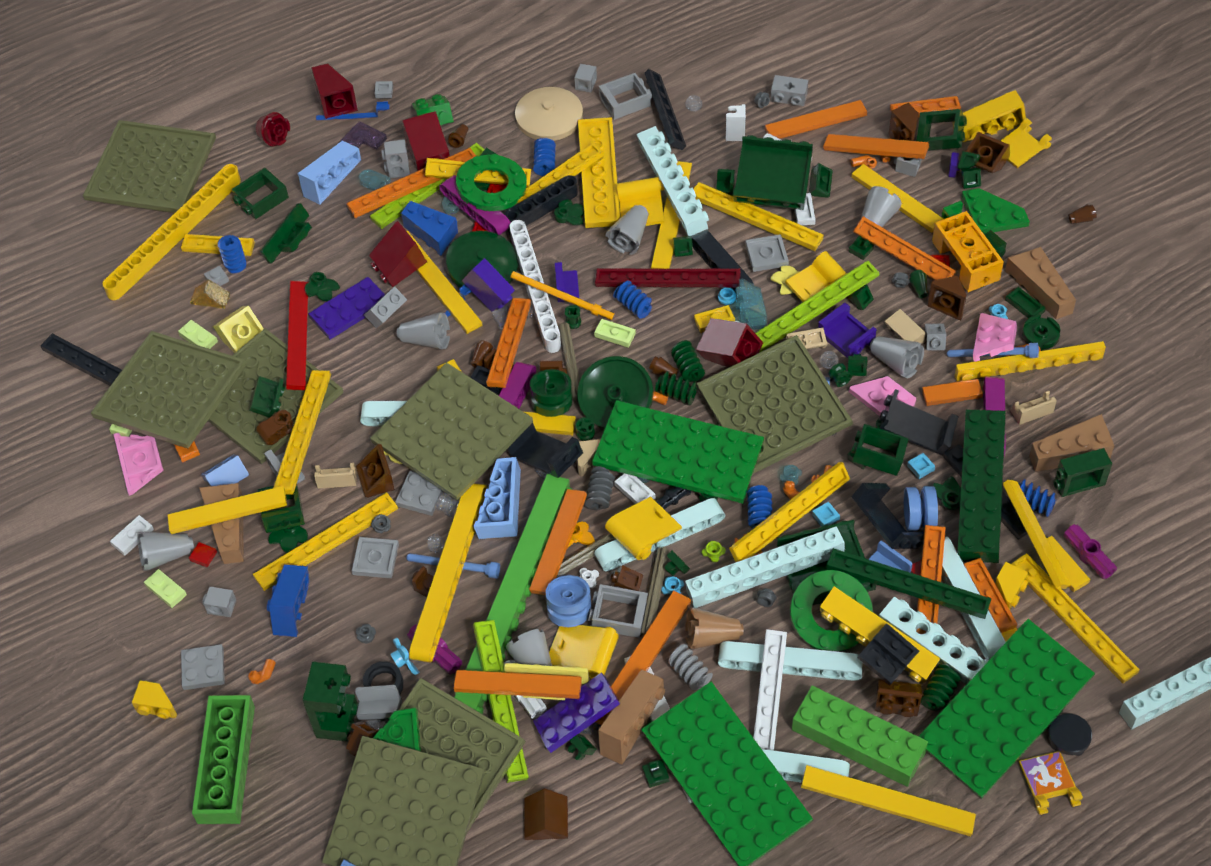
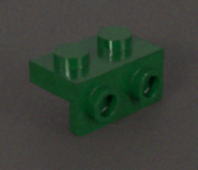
[249,376,285,418]

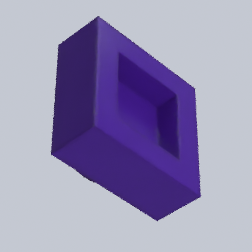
[949,152,960,178]

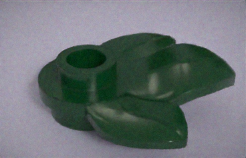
[554,199,584,225]
[305,272,340,301]
[933,476,961,510]
[268,520,308,553]

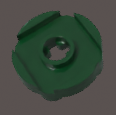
[1022,315,1061,351]

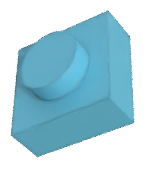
[907,453,935,479]
[812,502,840,526]

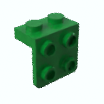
[412,94,454,125]

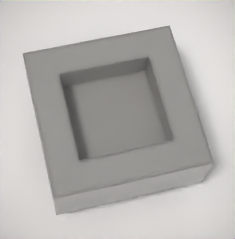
[375,81,393,98]
[204,266,229,290]

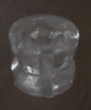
[436,493,460,517]

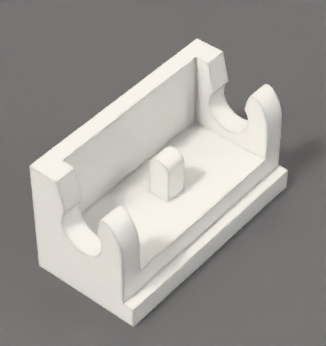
[726,104,746,141]

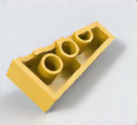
[952,90,1026,142]

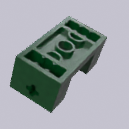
[302,662,359,742]

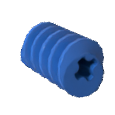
[533,138,556,176]
[217,235,247,273]
[613,281,652,319]
[1019,479,1056,517]
[747,485,773,528]

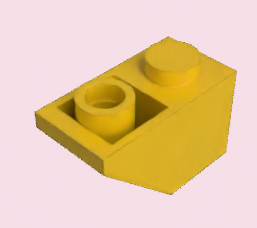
[995,562,1029,610]
[132,681,177,719]

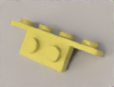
[504,663,589,700]

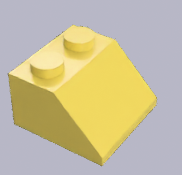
[213,306,264,353]

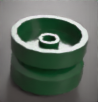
[530,369,572,417]

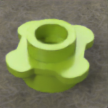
[702,541,726,562]

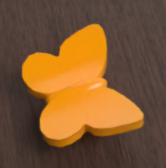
[568,521,595,548]

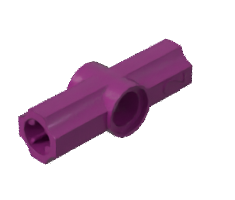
[1063,524,1117,579]
[407,624,463,675]

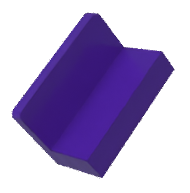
[555,262,579,302]

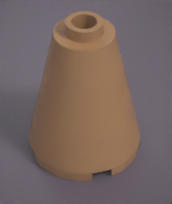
[685,608,744,649]

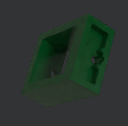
[916,109,967,151]
[232,168,289,220]
[851,424,909,476]
[1053,448,1112,497]
[258,484,305,533]

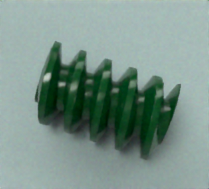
[671,340,705,382]
[655,371,697,405]
[921,664,961,711]

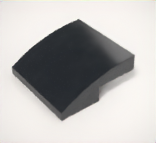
[857,623,919,686]

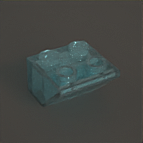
[735,279,767,330]

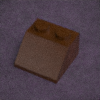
[965,132,1010,173]

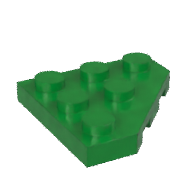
[961,188,1030,234]
[373,708,421,752]

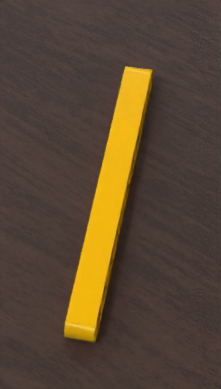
[103,164,241,300]
[409,483,487,663]

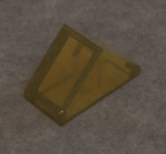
[190,279,230,309]

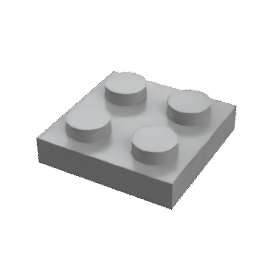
[745,234,789,272]
[395,471,443,516]
[352,537,399,579]
[181,644,225,690]

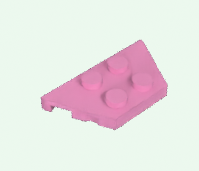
[973,313,1017,362]
[849,376,916,416]
[113,433,164,496]

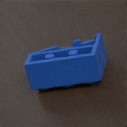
[401,201,458,256]
[267,565,310,637]

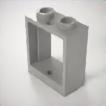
[599,73,652,120]
[589,584,648,638]

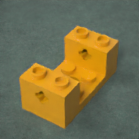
[932,211,1004,292]

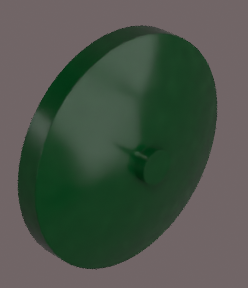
[446,231,518,293]
[577,356,654,429]

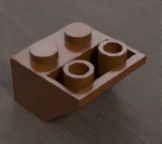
[888,103,919,141]
[875,679,922,717]

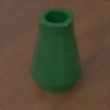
[909,270,929,298]

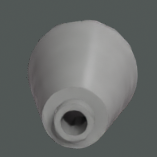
[861,186,902,227]
[606,205,649,255]
[397,312,450,349]
[870,336,924,378]
[137,531,194,571]
[506,629,552,666]

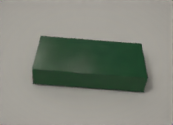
[1005,287,1046,319]

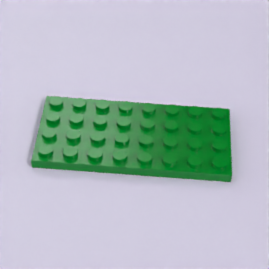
[592,400,764,504]
[918,619,1095,799]
[642,681,813,866]

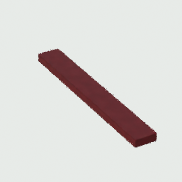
[595,268,741,288]

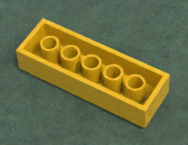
[820,586,940,683]

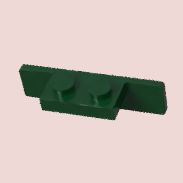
[260,203,312,263]

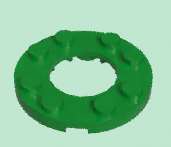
[456,154,527,211]
[790,570,873,652]

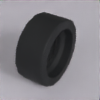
[363,661,404,695]

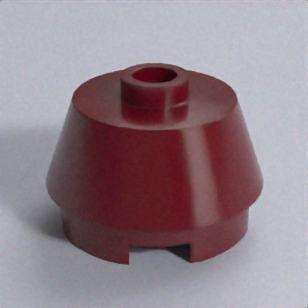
[256,112,290,146]

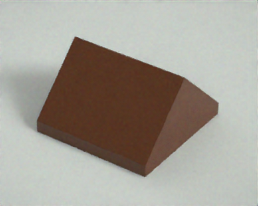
[927,275,967,321]
[356,444,395,498]
[524,788,568,840]

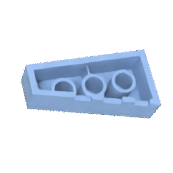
[298,141,361,205]
[474,457,521,539]

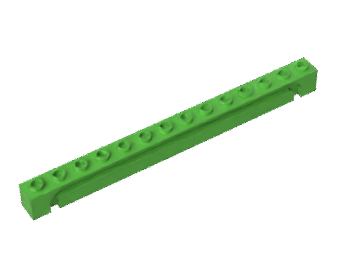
[454,474,572,715]

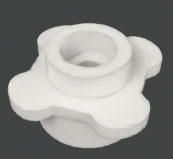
[579,568,599,588]

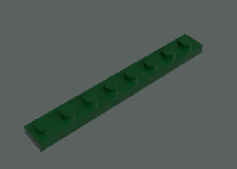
[826,548,992,619]

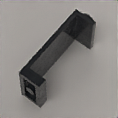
[879,389,959,456]
[507,423,583,478]
[851,483,924,549]

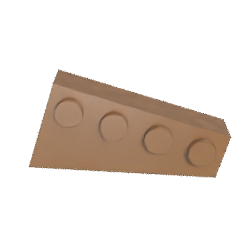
[1005,247,1076,319]
[1029,414,1114,472]
[200,483,244,564]
[598,669,665,765]

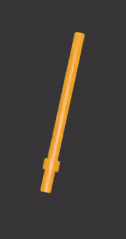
[510,271,615,320]

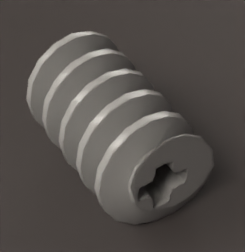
[669,644,713,690]

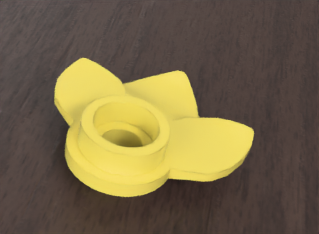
[770,266,800,295]

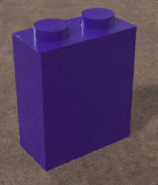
[462,258,515,312]

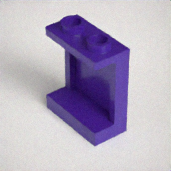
[818,303,877,358]

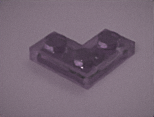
[338,121,387,150]

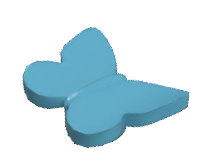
[390,638,420,675]

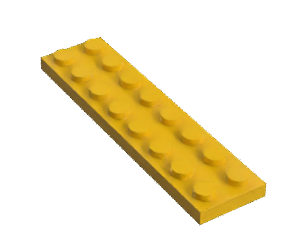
[578,117,620,228]

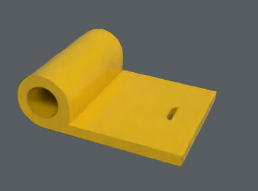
[617,177,664,226]
[785,251,847,302]
[605,497,682,560]
[549,625,619,679]

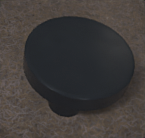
[1048,713,1092,756]

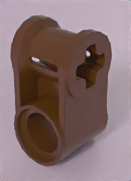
[256,410,294,446]

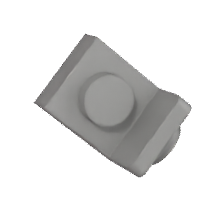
[925,324,946,350]

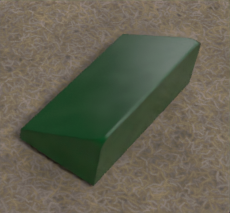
[809,163,833,198]

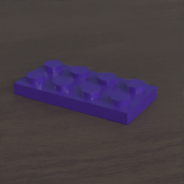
[308,277,385,340]
[533,672,620,753]

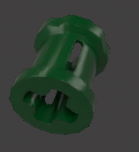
[565,305,582,329]

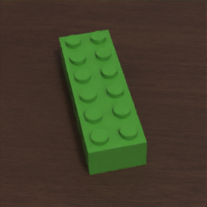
[792,685,928,787]
[192,695,255,824]

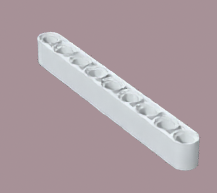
[510,220,561,353]

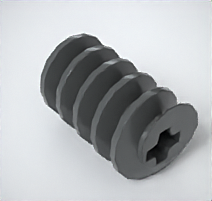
[584,466,615,510]

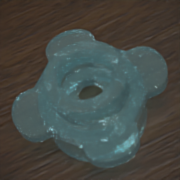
[780,465,802,485]

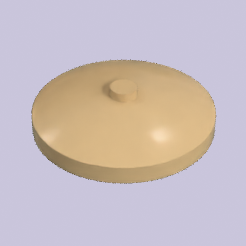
[515,87,583,141]

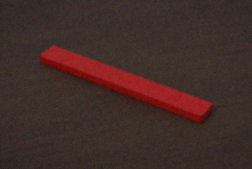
[286,281,308,390]

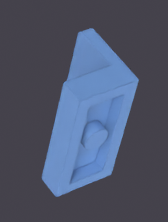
[201,454,249,486]
[869,541,912,573]

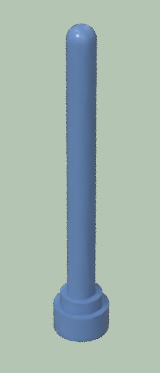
[947,343,1039,358]
[406,553,500,579]

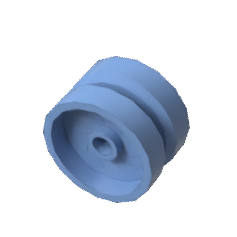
[903,486,938,531]
[545,575,592,627]

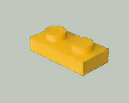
[694,305,735,333]

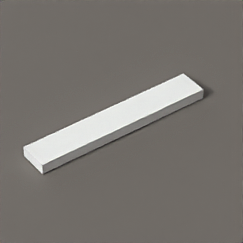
[754,630,787,751]

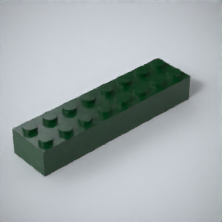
[958,409,1006,563]

